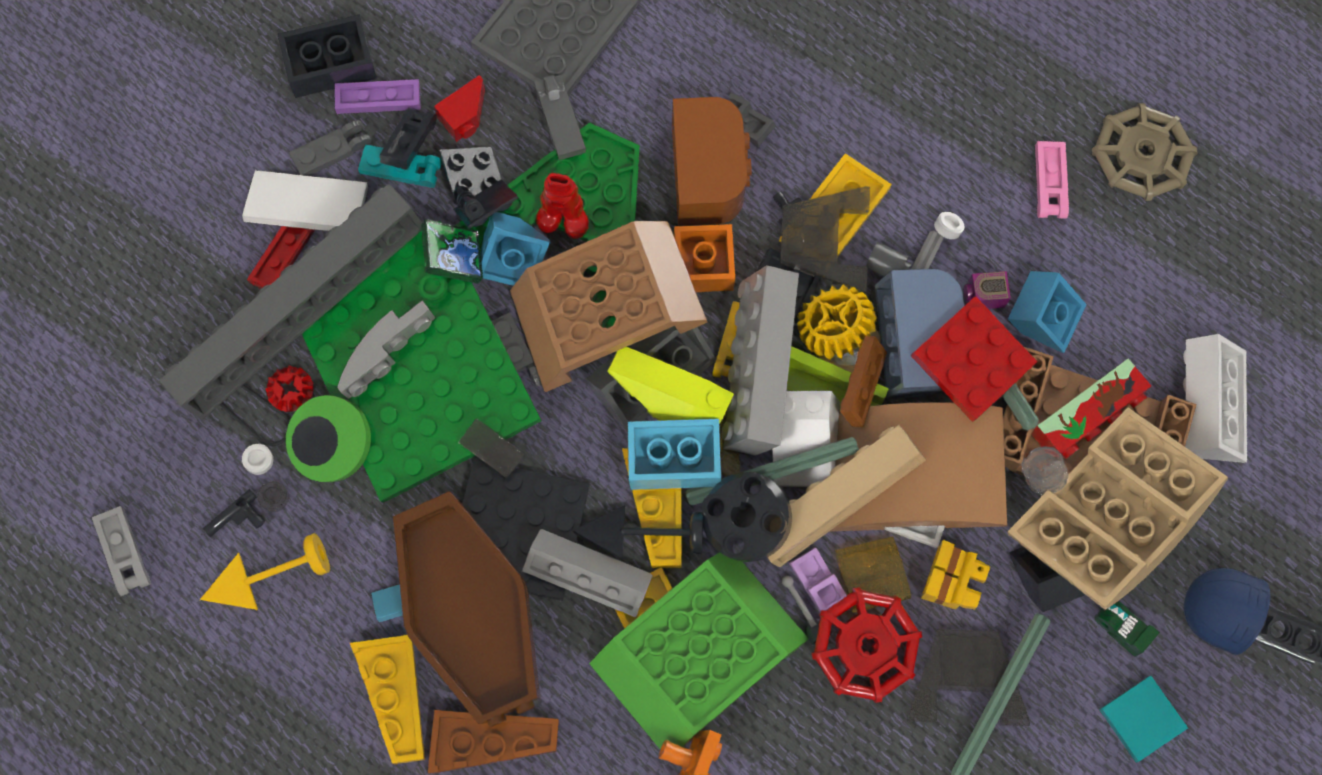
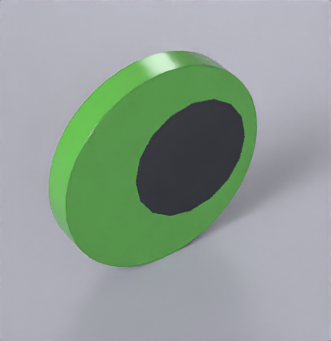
[286,395,371,482]

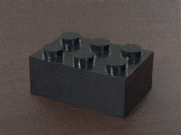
[277,14,377,98]

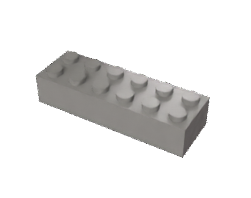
[721,265,799,456]

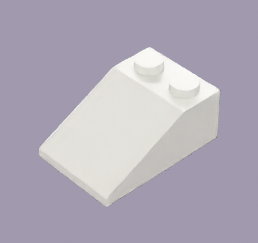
[772,391,840,487]

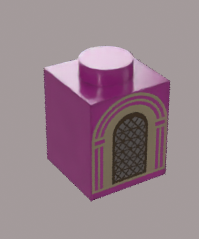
[964,271,1011,309]

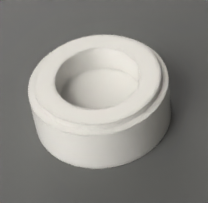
[934,212,964,239]
[242,444,273,475]

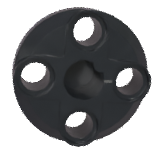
[701,472,792,562]

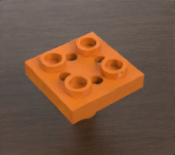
[658,730,722,775]

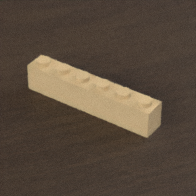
[768,425,926,567]

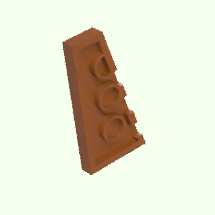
[428,710,559,775]

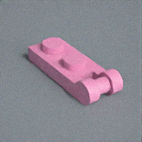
[1035,141,1069,219]

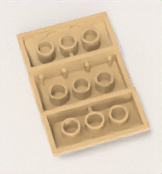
[1008,408,1228,610]

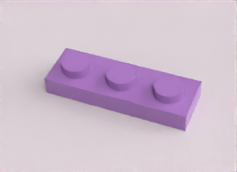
[335,79,421,114]

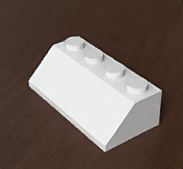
[1183,334,1247,463]

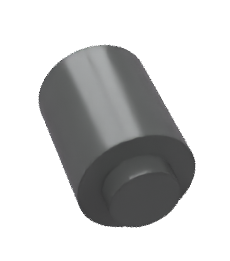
[865,242,912,277]

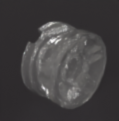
[1021,446,1069,494]

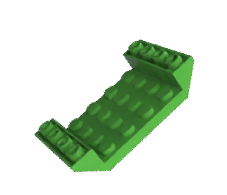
[589,552,808,749]

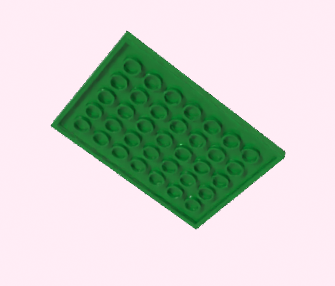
[302,220,542,503]

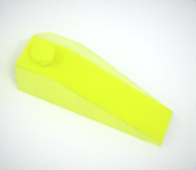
[607,347,734,424]

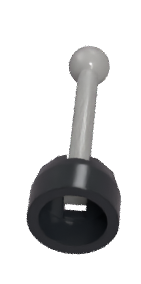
[782,575,832,645]

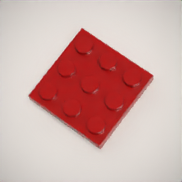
[910,296,1037,422]

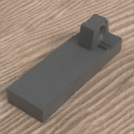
[534,75,586,160]

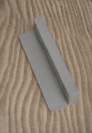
[522,529,652,617]

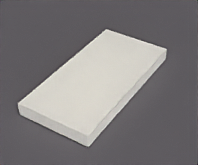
[242,170,368,231]

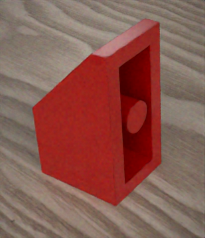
[434,75,485,142]

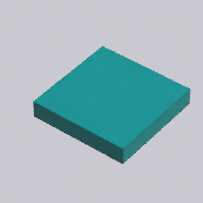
[1099,676,1188,763]

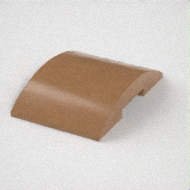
[830,403,1007,531]

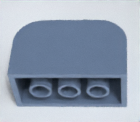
[875,269,965,399]

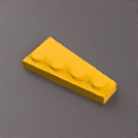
[622,448,682,568]
[350,635,425,764]

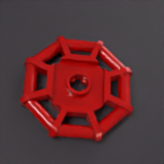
[811,587,923,703]

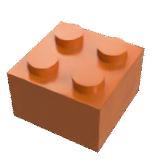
[674,224,735,292]

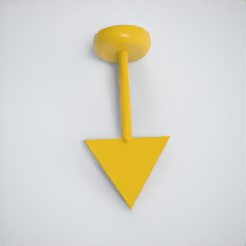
[200,533,330,610]

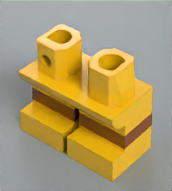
[921,540,990,610]

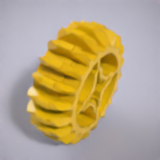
[797,284,877,360]

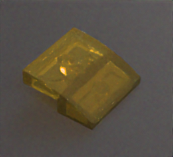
[835,536,911,613]

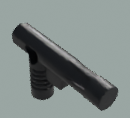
[202,489,265,537]

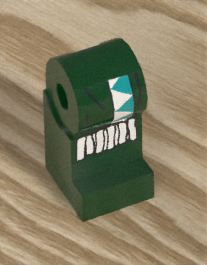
[1094,601,1160,657]

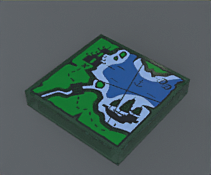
[421,219,483,284]

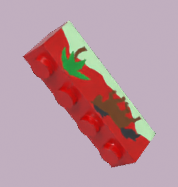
[1031,358,1152,461]

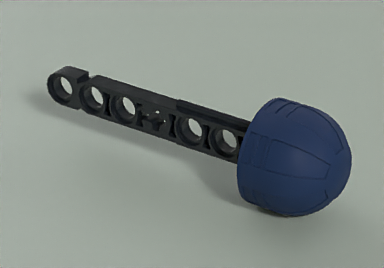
[1184,568,1322,665]

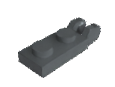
[289,120,372,176]
[492,313,542,387]

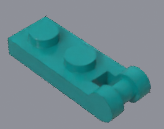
[358,144,442,188]

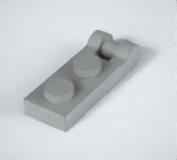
[92,506,151,596]

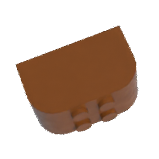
[672,97,752,226]

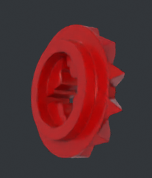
[265,365,314,412]

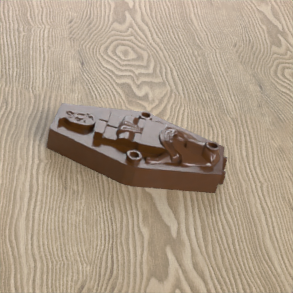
[393,491,541,727]

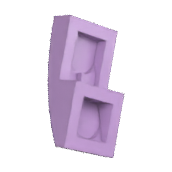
[788,547,847,612]

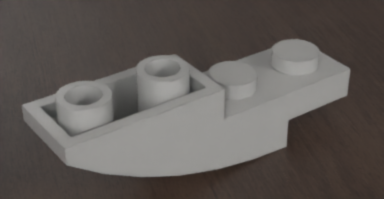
[337,301,436,399]

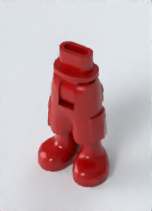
[536,173,589,239]

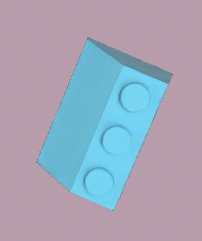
[628,419,721,490]

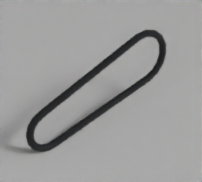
[219,384,291,446]

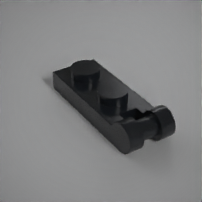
[380,107,437,170]

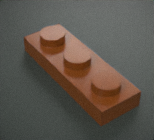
[840,336,887,427]

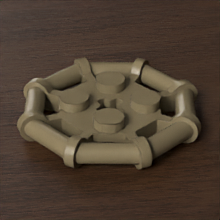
[1092,103,1198,201]

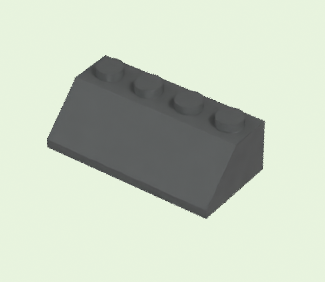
[586,326,716,432]

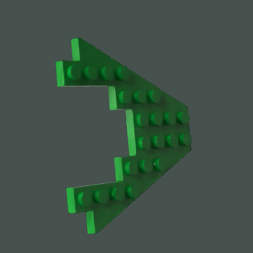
[451,123,640,364]

